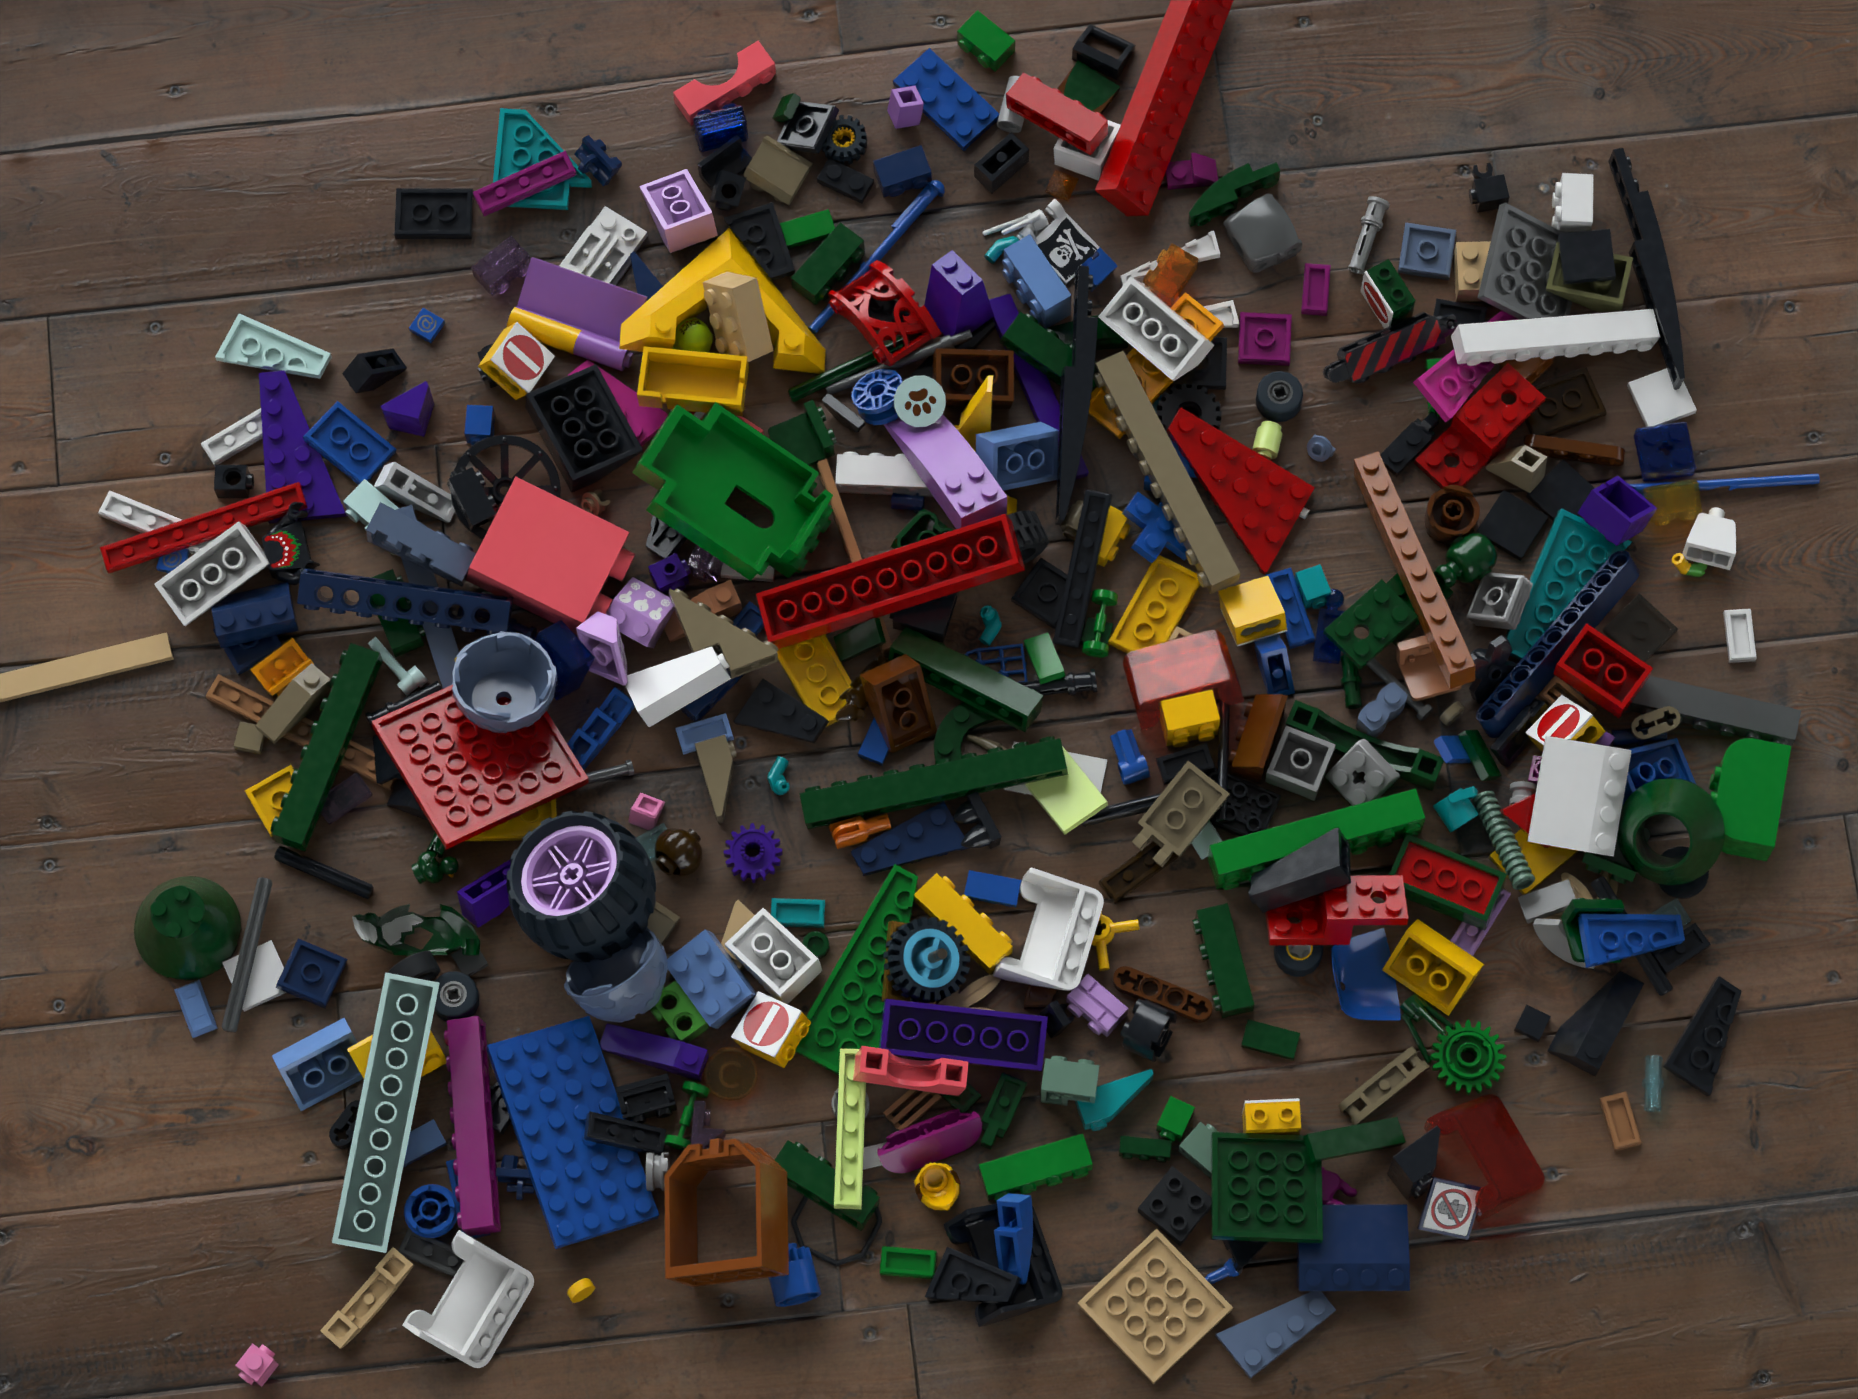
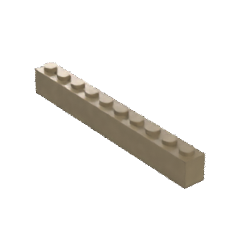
[1093,351,1240,594]

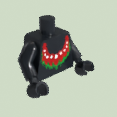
[262,502,320,586]

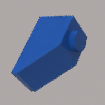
[1254,634,1295,695]

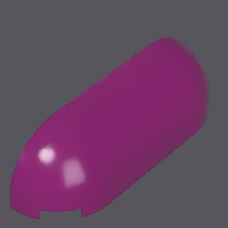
[877,1109,982,1173]

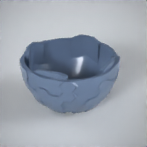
[452,631,557,733]
[564,927,668,1023]

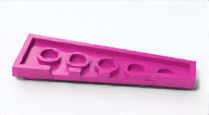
[1413,310,1520,423]

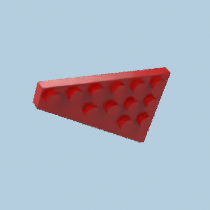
[1166,407,1315,575]

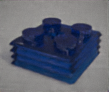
[693,103,748,152]
[1634,422,1696,482]

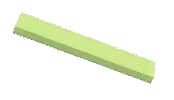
[834,1049,866,1209]

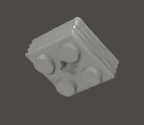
[1467,572,1533,630]
[1325,739,1400,806]

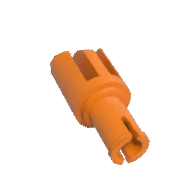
[829,813,891,849]

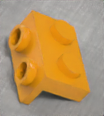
[250,637,314,696]

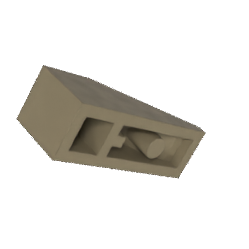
[255,663,331,744]
[694,735,737,824]

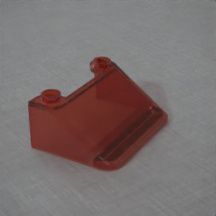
[1123,630,1244,731]
[1424,1094,1544,1222]

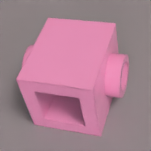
[235,1343,278,1387]

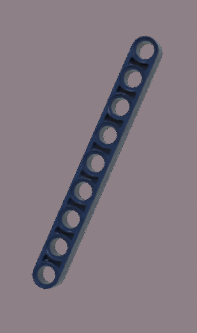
[1476,550,1640,738]

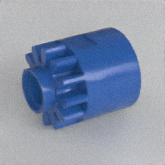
[769,1243,821,1307]

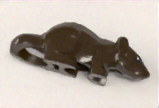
[836,655,888,721]

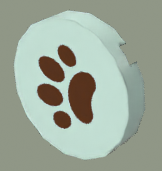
[894,375,946,427]

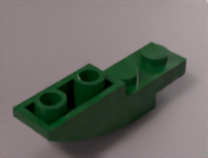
[1188,162,1281,227]

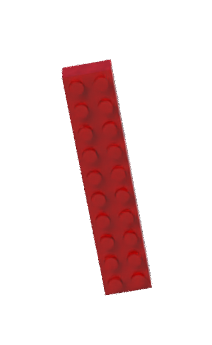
[1095,0,1234,216]
[756,514,1025,649]

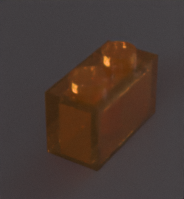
[1143,243,1198,308]

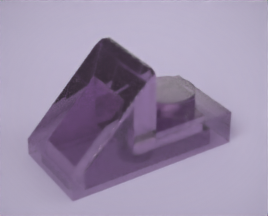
[691,1101,726,1149]

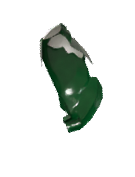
[352,904,480,956]

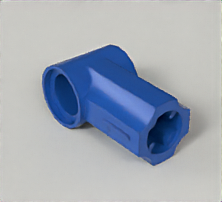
[1110,729,1150,785]

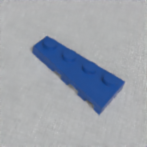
[1578,914,1685,968]

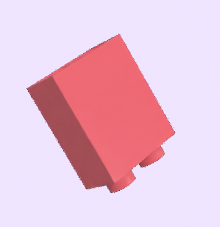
[466,476,636,635]

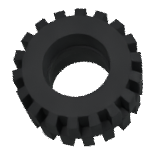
[1007,510,1049,564]

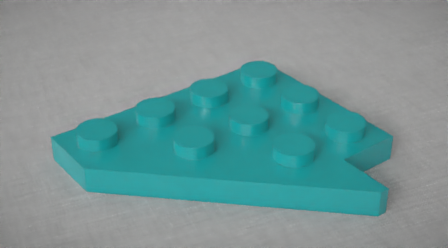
[493,108,592,210]

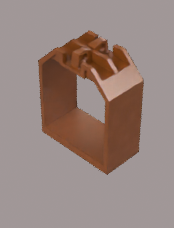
[664,1138,789,1287]

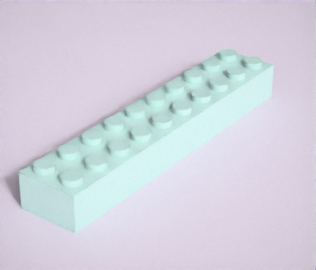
[332,972,440,1253]

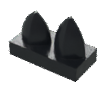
[953,791,1002,849]

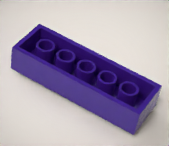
[879,999,1048,1072]

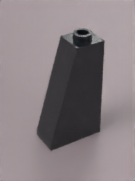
[1248,828,1351,913]

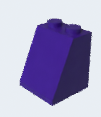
[924,250,994,336]

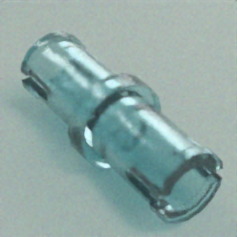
[1642,1055,1664,1112]

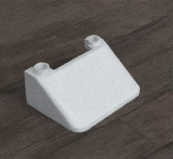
[993,868,1104,991]
[402,1230,534,1368]

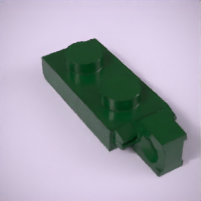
[981,1072,1027,1150]

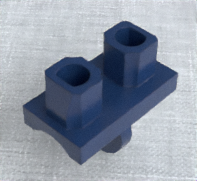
[574,135,622,186]
[496,1155,535,1200]

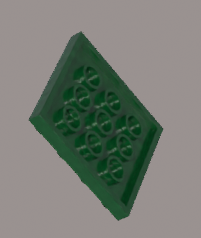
[1211,1132,1323,1243]

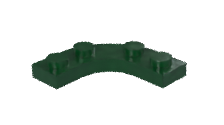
[934,702,999,762]

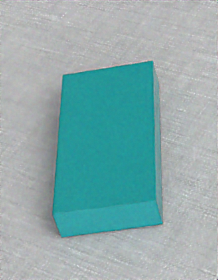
[771,898,825,928]

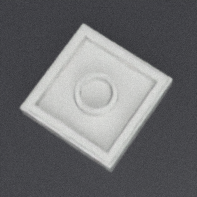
[1627,368,1697,431]
[222,940,287,1012]

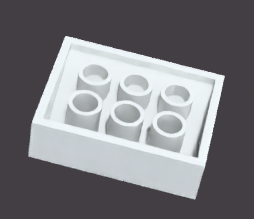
[1528,736,1632,856]

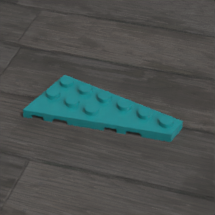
[1505,508,1632,660]

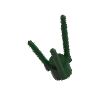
[1400,994,1454,1064]

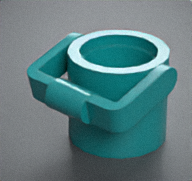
[1433,786,1479,833]

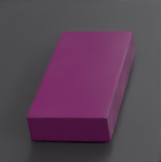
[1301,263,1331,316]

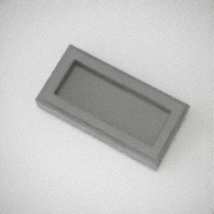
[1518,879,1576,924]

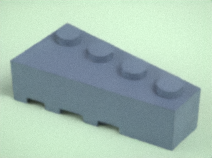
[366,502,476,587]

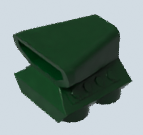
[891,509,954,549]

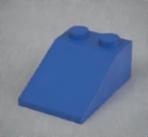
[1622,738,1696,807]

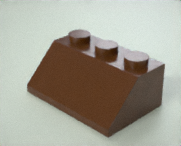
[1228,694,1288,784]

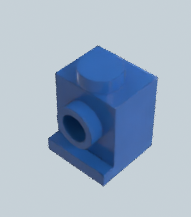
[1081,248,1117,292]

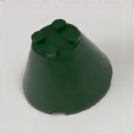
[134,876,241,981]

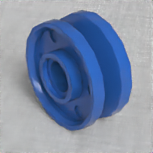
[851,369,903,425]

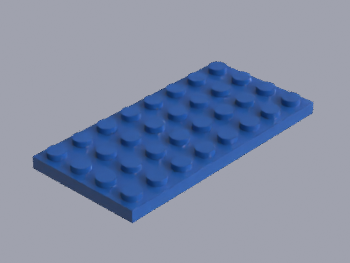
[486,1016,659,1249]

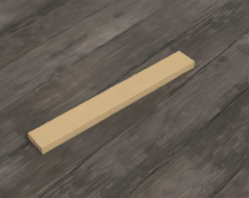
[0,632,174,703]

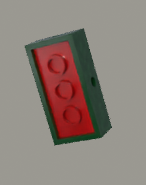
[1389,834,1507,930]

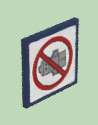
[1417,1177,1484,1240]

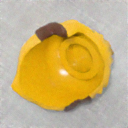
[914,1162,961,1211]

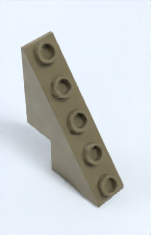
[669,589,779,679]

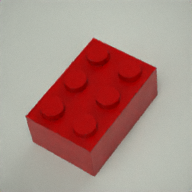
[1553,623,1653,719]

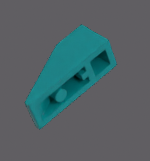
[1075,1069,1154,1131]

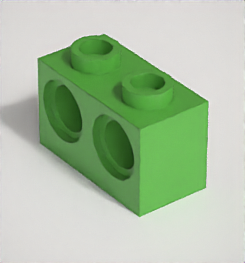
[650,980,709,1043]

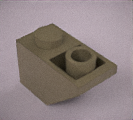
[1486,445,1547,493]

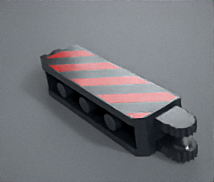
[1323,312,1459,383]

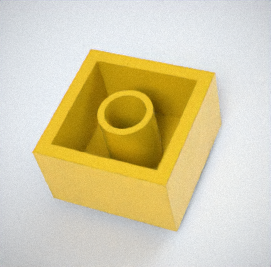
[1159,689,1220,747]

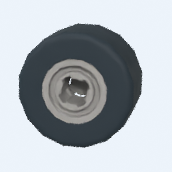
[434,972,480,1022]

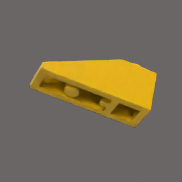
[954,375,993,452]

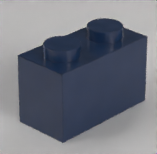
[873,145,932,197]

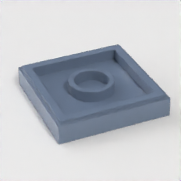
[1398,223,1456,280]

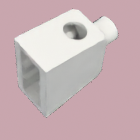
[1682,507,1736,570]

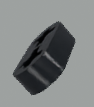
[329,1100,360,1149]

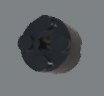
[1120,999,1177,1062]

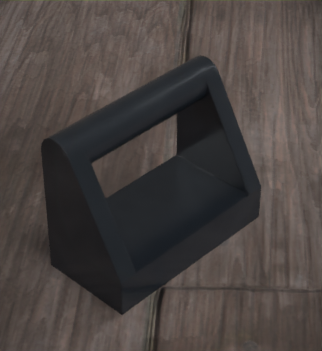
[1072,24,1136,80]

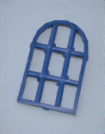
[964,643,1028,682]

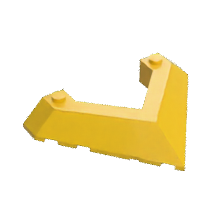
[619,228,826,374]

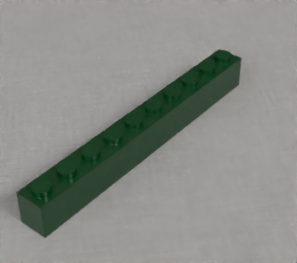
[799,736,1068,830]

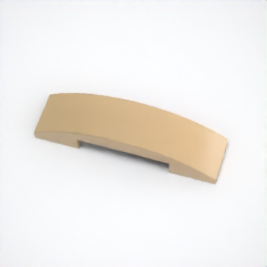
[320,1247,414,1349]

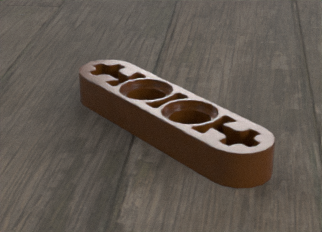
[1523,434,1625,466]
[1113,966,1213,1023]

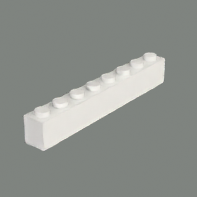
[1451,309,1660,366]

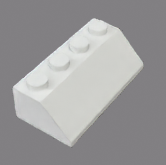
[1098,276,1214,381]
[154,521,270,626]

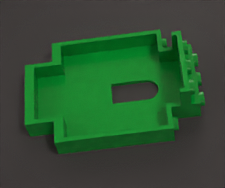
[632,402,833,581]

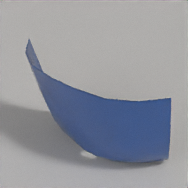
[1331,928,1401,1021]

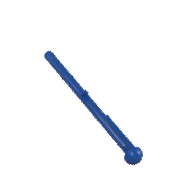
[808,180,945,334]
[1629,474,1820,498]

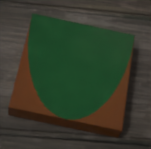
[1057,60,1120,114]

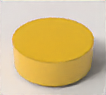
[567,1278,595,1303]

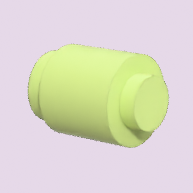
[1252,421,1283,461]

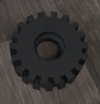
[1156,383,1222,441]

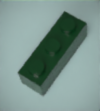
[1119,1136,1172,1163]

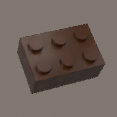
[933,348,1014,409]

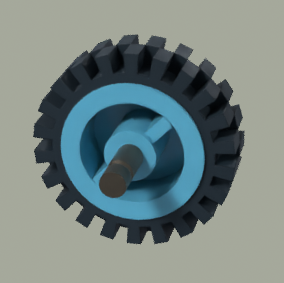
[883,917,970,1003]

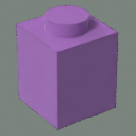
[887,86,924,129]

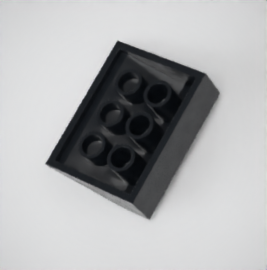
[525,364,643,493]

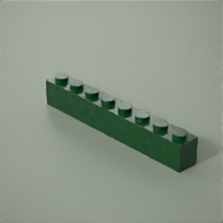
[271,643,383,852]

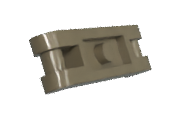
[1338,1046,1430,1125]

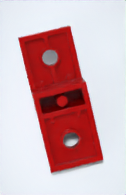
[1414,363,1546,489]
[1266,875,1409,945]

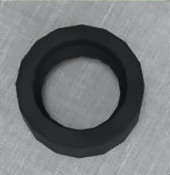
[388,951,441,981]

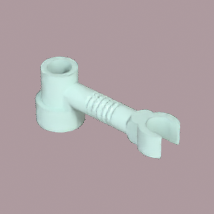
[368,637,428,696]

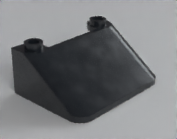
[943,1204,1063,1327]

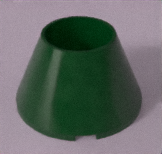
[1617,778,1725,885]

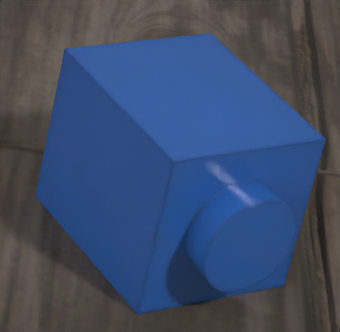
[464,405,496,445]

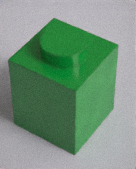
[1156,1096,1195,1142]

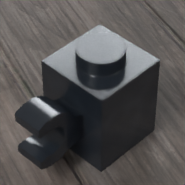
[1469,163,1510,213]

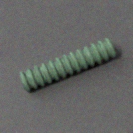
[1472,791,1535,890]

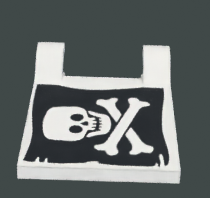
[1017,199,1100,285]

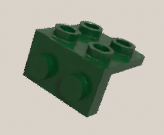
[768,400,837,466]
[1582,828,1650,884]
[1561,898,1624,963]

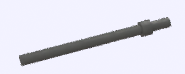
[826,329,973,395]

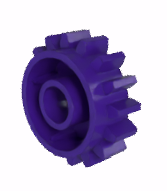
[724,823,783,883]

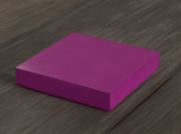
[1238,312,1292,366]

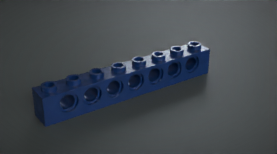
[297,568,514,635]

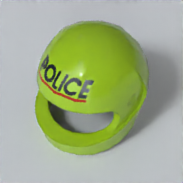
[673,317,713,353]

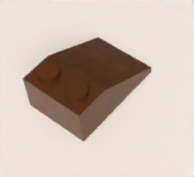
[860,654,937,753]

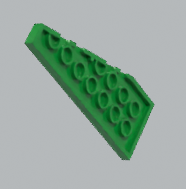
[795,864,918,1076]

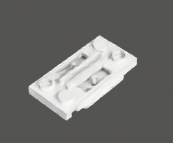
[559,206,648,286]

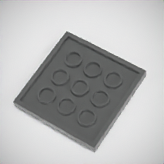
[1478,203,1572,320]

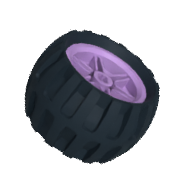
[507,811,656,962]

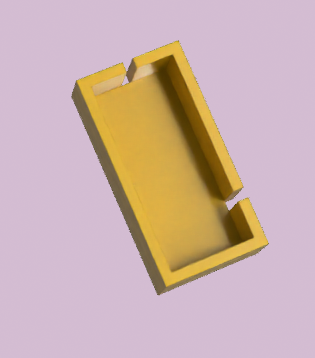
[637,346,749,416]

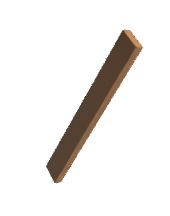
[817,459,892,657]
[205,674,397,790]

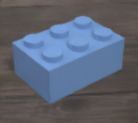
[1002,234,1071,329]
[667,929,757,1029]

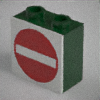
[1360,259,1416,329]

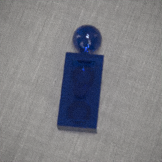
[1313,589,1345,664]

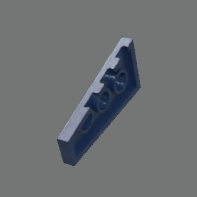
[850,801,970,876]

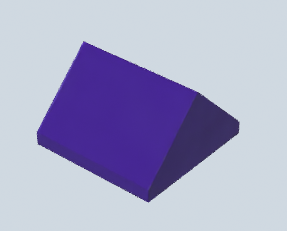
[381,381,434,437]

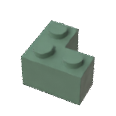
[1041,1056,1099,1106]

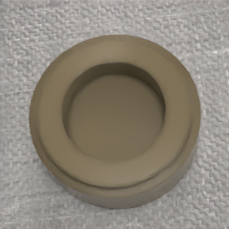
[1439,701,1465,726]

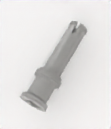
[1348,196,1390,274]

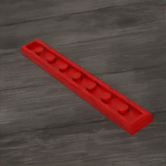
[100,482,308,573]

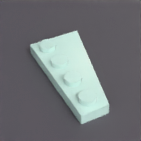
[215,314,332,379]

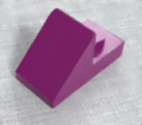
[1165,152,1218,190]

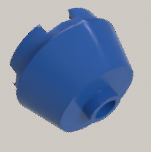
[404,1184,459,1238]

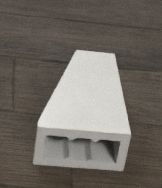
[625,647,731,727]

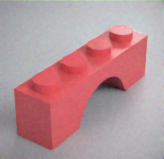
[673,40,776,126]
[853,1046,968,1096]

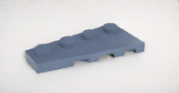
[1215,1291,1336,1379]

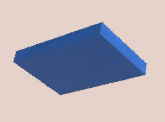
[303,401,397,485]

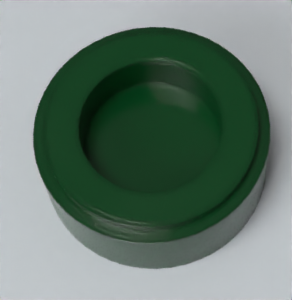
[802,931,829,959]

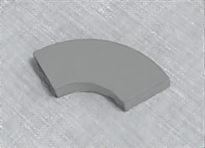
[1533,918,1595,969]

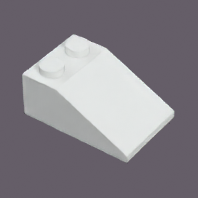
[725,908,823,1004]

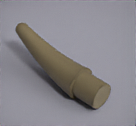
[966,735,1006,750]

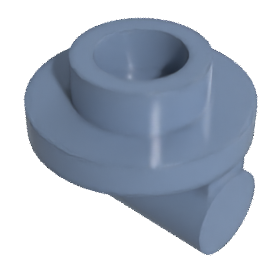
[1307,434,1336,462]

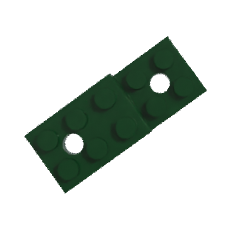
[1323,572,1454,670]

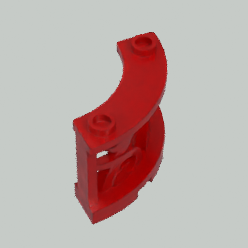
[828,260,942,366]

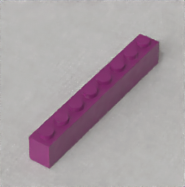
[444,1016,501,1236]

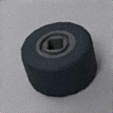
[1256,371,1303,422]

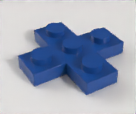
[1122,492,1187,563]

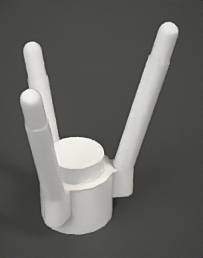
[983,209,1049,237]

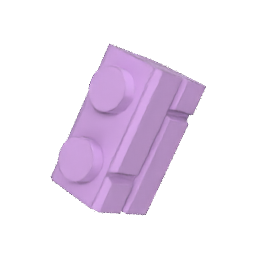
[1066,974,1129,1037]

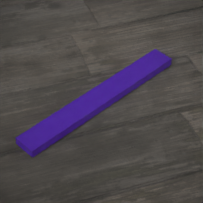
[989,294,1089,480]

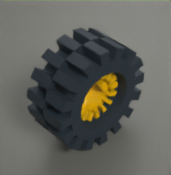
[822,115,867,165]

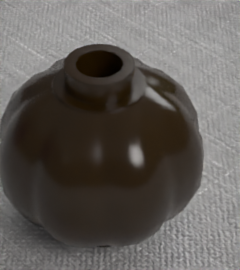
[655,828,702,876]

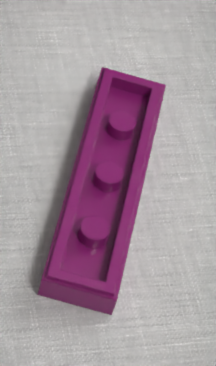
[472,151,577,217]

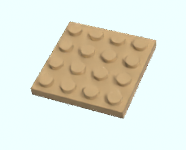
[1077,1229,1233,1384]

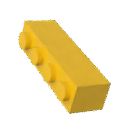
[914,873,1013,975]

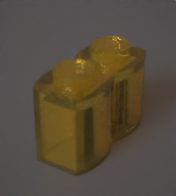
[1643,479,1702,526]

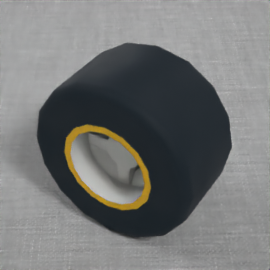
[1274,945,1323,977]

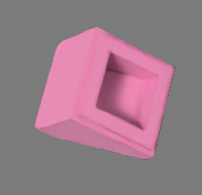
[629,793,665,831]

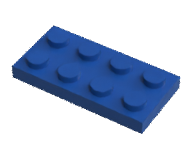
[893,48,999,151]

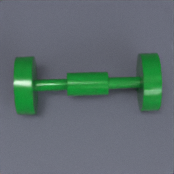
[1082,589,1118,658]
[664,1081,710,1151]

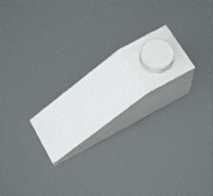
[374,462,455,523]

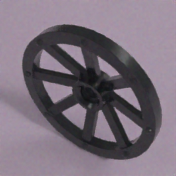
[450,435,561,540]

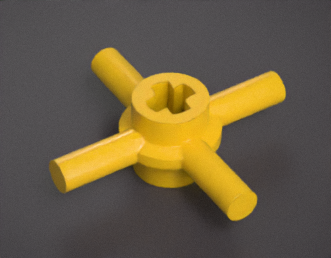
[1091,911,1140,971]

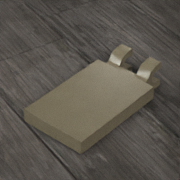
[1132,761,1230,868]

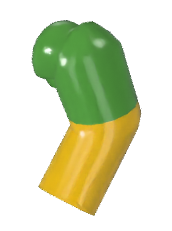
[1672,553,1707,577]

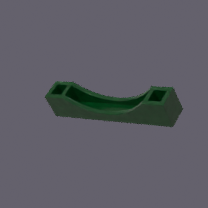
[1284,700,1444,791]

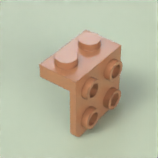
[1396,635,1462,701]

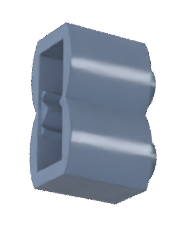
[1356,682,1408,738]

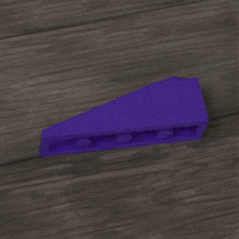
[457,860,511,928]
[600,1023,709,1082]

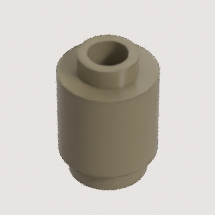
[1060,500,1083,541]

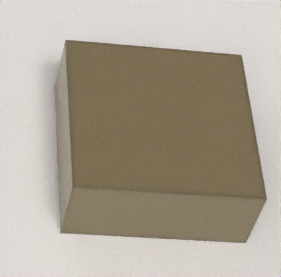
[234,722,265,754]

